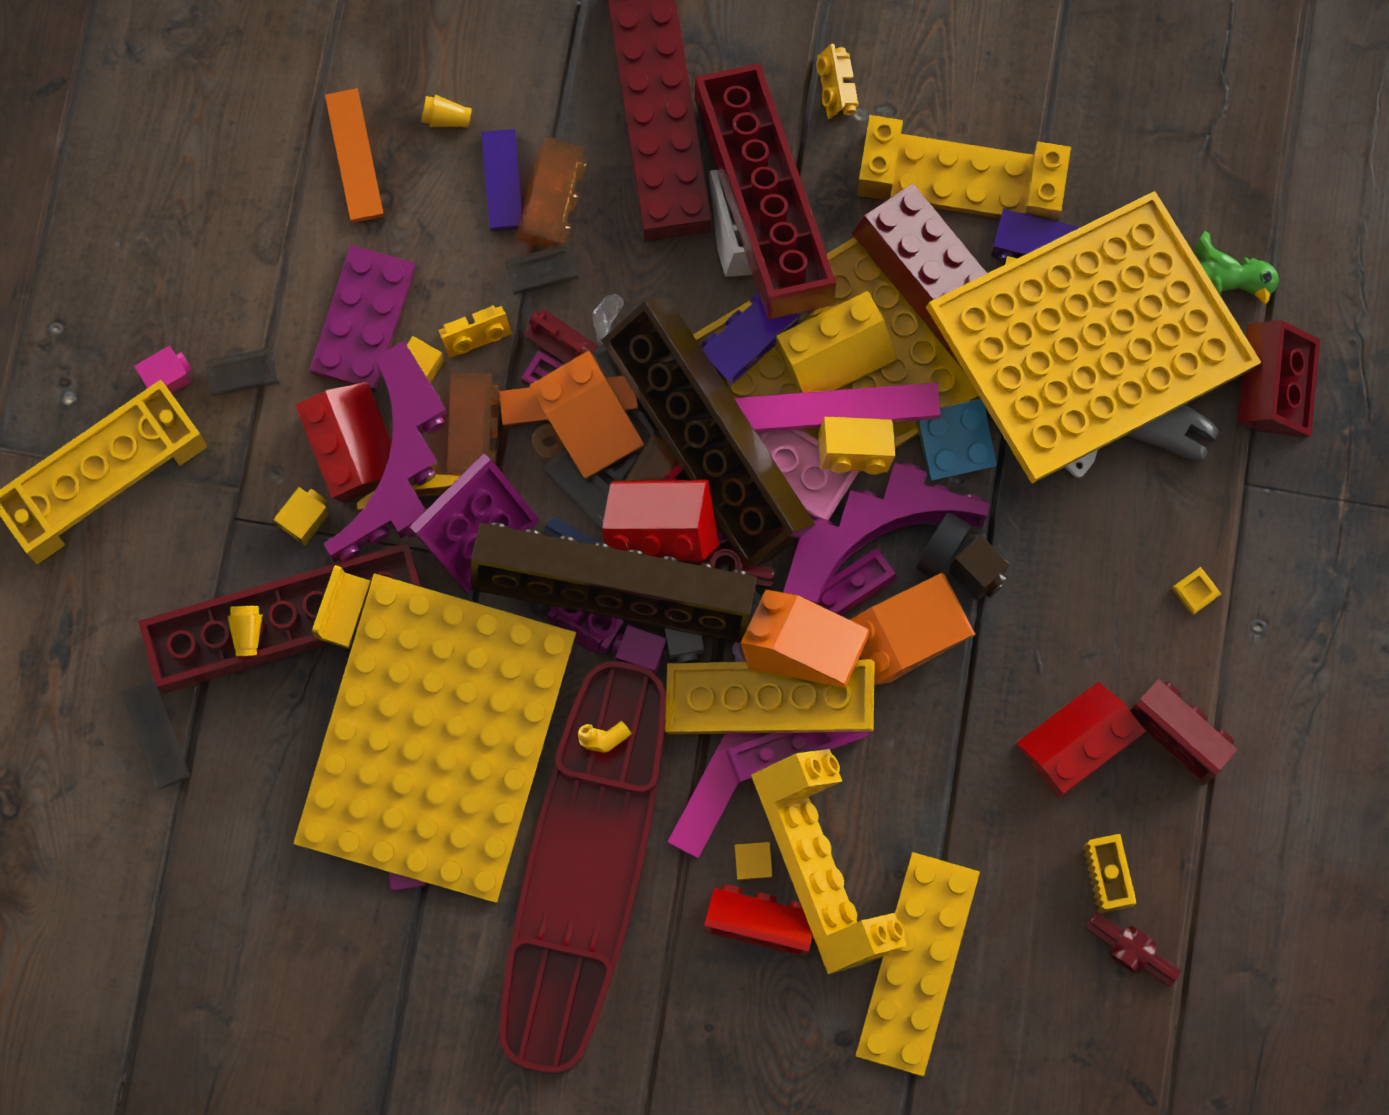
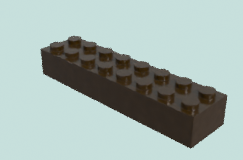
[601,296,816,569]
[470,522,757,643]

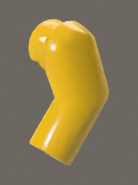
[577,720,632,753]

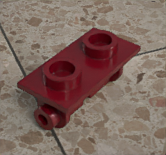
[523,308,598,364]

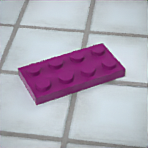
[309,245,416,392]

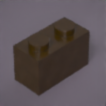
[950,534,1010,601]

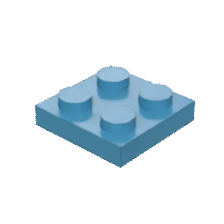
[916,399,997,481]

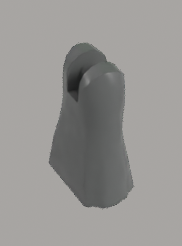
[1126,404,1219,462]

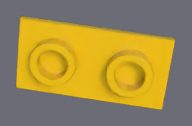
[816,44,859,119]
[438,305,512,359]

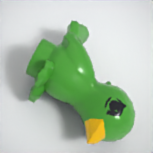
[1194,231,1279,305]

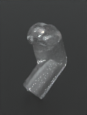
[592,294,624,344]

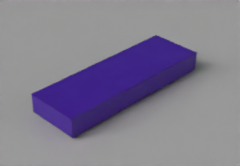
[482,129,524,231]

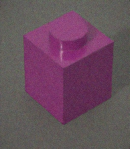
[612,625,667,676]

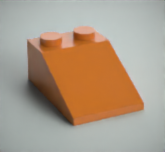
[529,351,645,480]
[850,573,976,685]
[741,590,870,688]

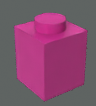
[134,345,192,394]

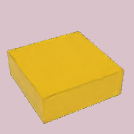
[1172,567,1221,616]
[735,842,772,881]

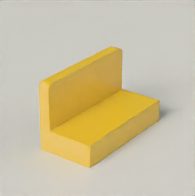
[312,565,371,649]

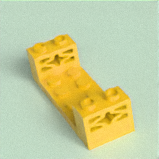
[856,115,1071,222]
[0,380,208,564]
[751,749,907,974]

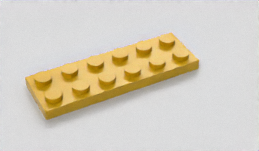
[665,659,875,734]
[855,852,980,1077]

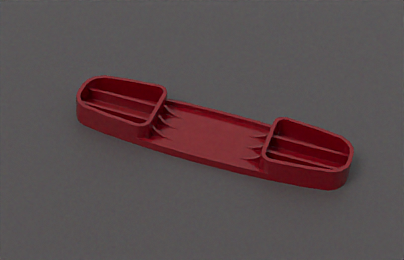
[499,661,666,1074]

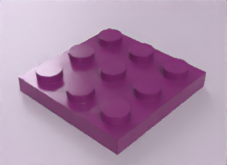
[410,454,540,593]

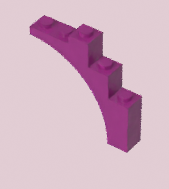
[324,341,449,562]
[783,463,990,604]

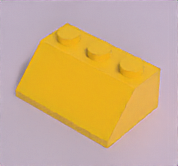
[775,291,898,393]

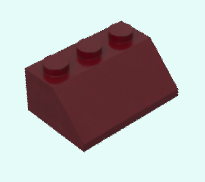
[1238,320,1320,438]
[1130,679,1238,785]

